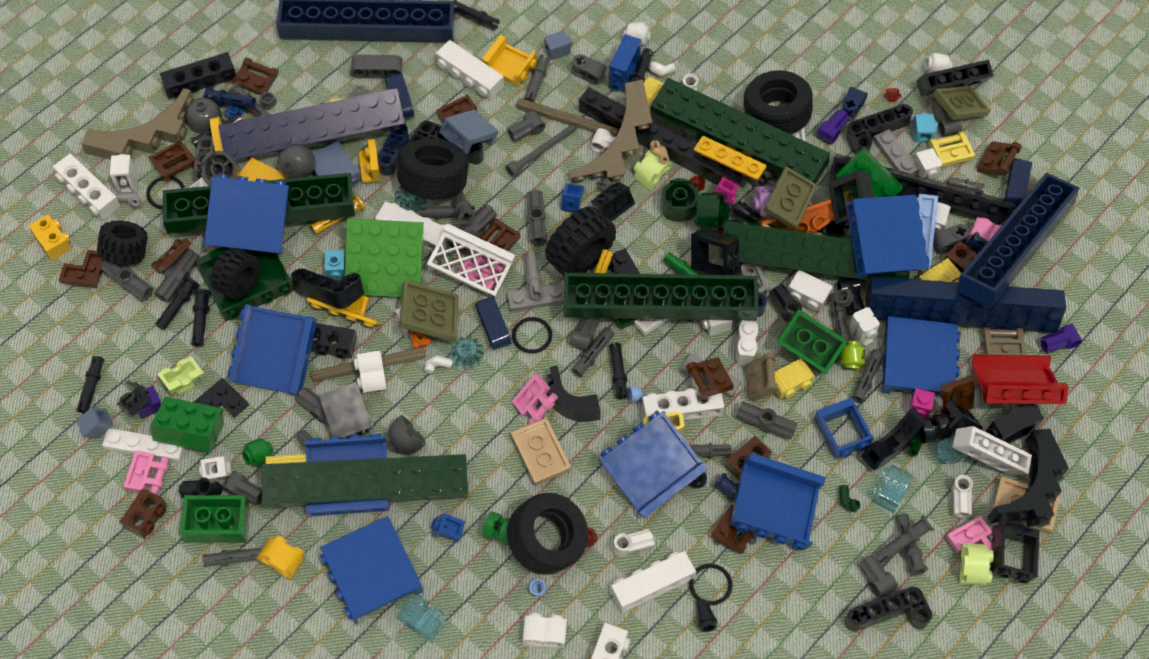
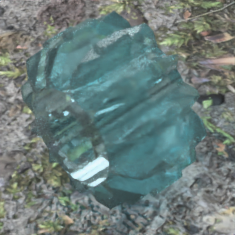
[395,186,426,213]
[451,336,483,370]
[936,438,970,464]

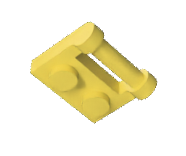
[928,131,975,167]

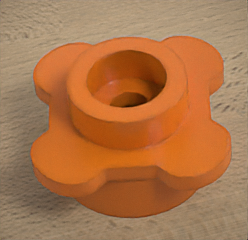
[410,331,431,348]

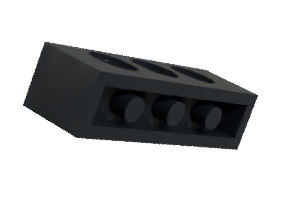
[160,52,236,99]
[916,59,994,97]
[311,323,357,359]

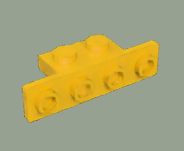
[694,136,766,181]
[306,295,381,328]

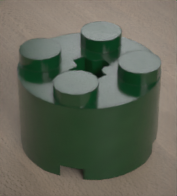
[661,178,699,221]
[694,193,729,230]

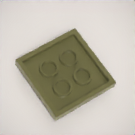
[399,280,459,342]

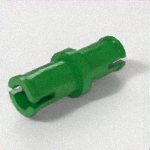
[663,252,700,275]

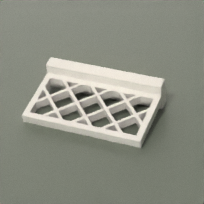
[427,223,515,297]

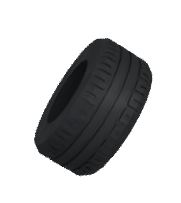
[744,70,813,135]
[397,139,469,200]
[507,492,589,575]

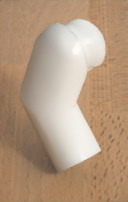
[649,62,676,77]
[424,356,453,374]

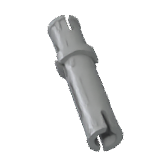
[524,250,543,299]

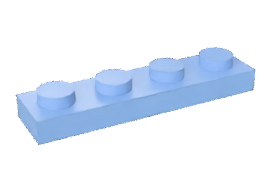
[918,194,938,270]

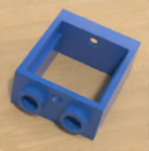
[608,34,641,93]
[814,398,873,459]

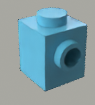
[912,113,938,142]
[325,250,346,280]

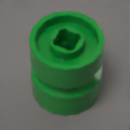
[482,511,510,546]

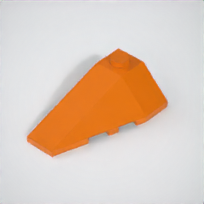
[757,199,834,232]

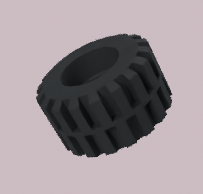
[97,220,148,265]
[210,248,260,300]

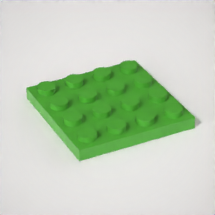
[345,218,424,297]

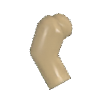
[650,140,669,164]

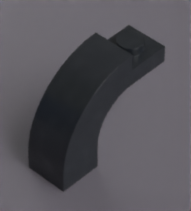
[546,366,601,422]
[861,407,927,471]

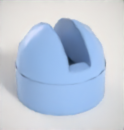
[628,387,643,402]
[530,579,547,597]

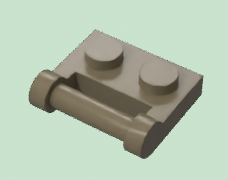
[982,327,1026,355]
[746,352,778,401]

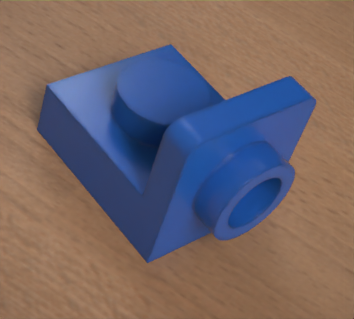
[561,183,584,212]
[431,513,465,542]

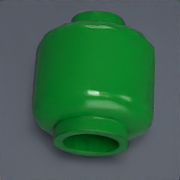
[242,438,274,467]

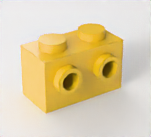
[28,214,71,261]

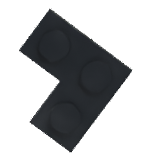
[194,378,249,418]

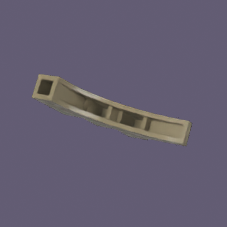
[569,79,652,181]
[81,89,194,160]

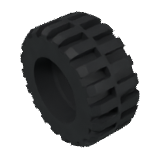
[545,206,616,276]

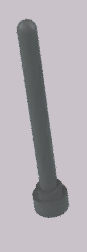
[505,124,577,178]

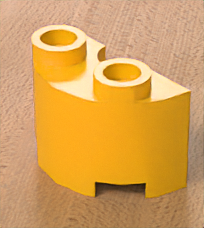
[256,535,304,581]

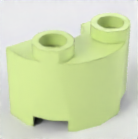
[633,150,673,190]
[157,356,204,395]
[959,543,993,585]

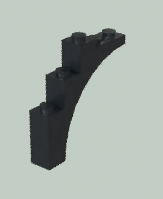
[987,429,1069,527]

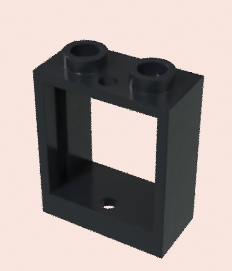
[828,170,874,229]
[691,228,740,275]
[985,404,1044,444]
[990,522,1040,584]

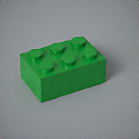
[836,146,903,199]
[776,308,848,374]
[151,397,224,453]
[180,495,249,543]

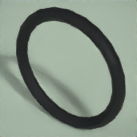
[146,176,185,209]
[512,317,552,353]
[689,564,733,605]

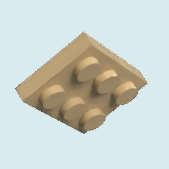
[511,418,572,486]
[992,477,1061,533]

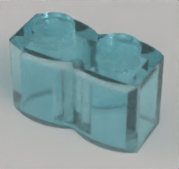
[871,465,914,513]
[397,595,446,643]

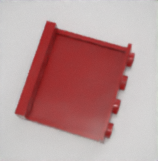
[971,354,1069,404]

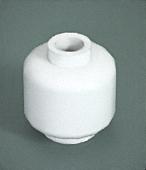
[624,22,650,45]
[925,53,953,73]

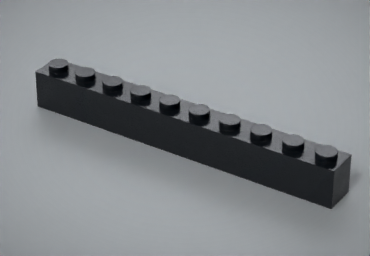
[579,87,743,186]
[829,153,1015,222]

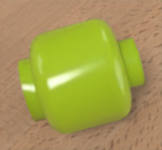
[840,341,866,369]

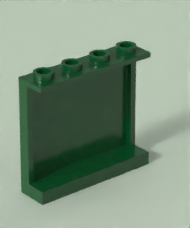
[195,248,295,321]

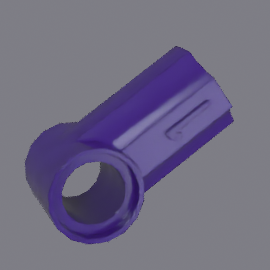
[816,109,850,144]
[1040,324,1083,354]

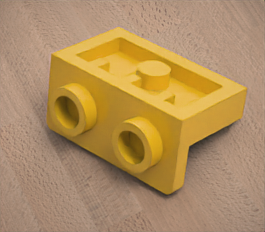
[359,139,381,183]

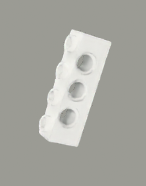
[53,154,121,220]
[642,388,725,421]
[952,426,1032,476]
[591,623,631,659]

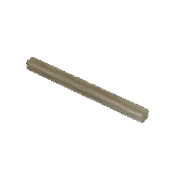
[516,98,618,137]
[311,347,426,382]

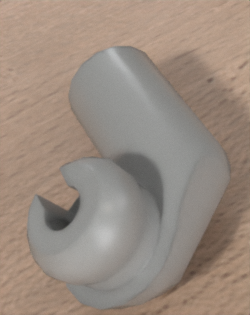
[116,192,142,208]

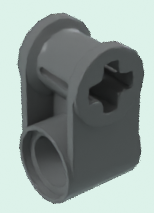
[572,54,607,84]
[933,224,970,254]

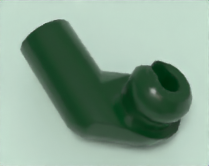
[908,434,923,457]
[839,485,861,512]

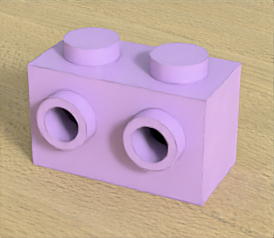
[751,185,774,218]

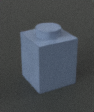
[544,30,572,60]
[77,407,113,439]

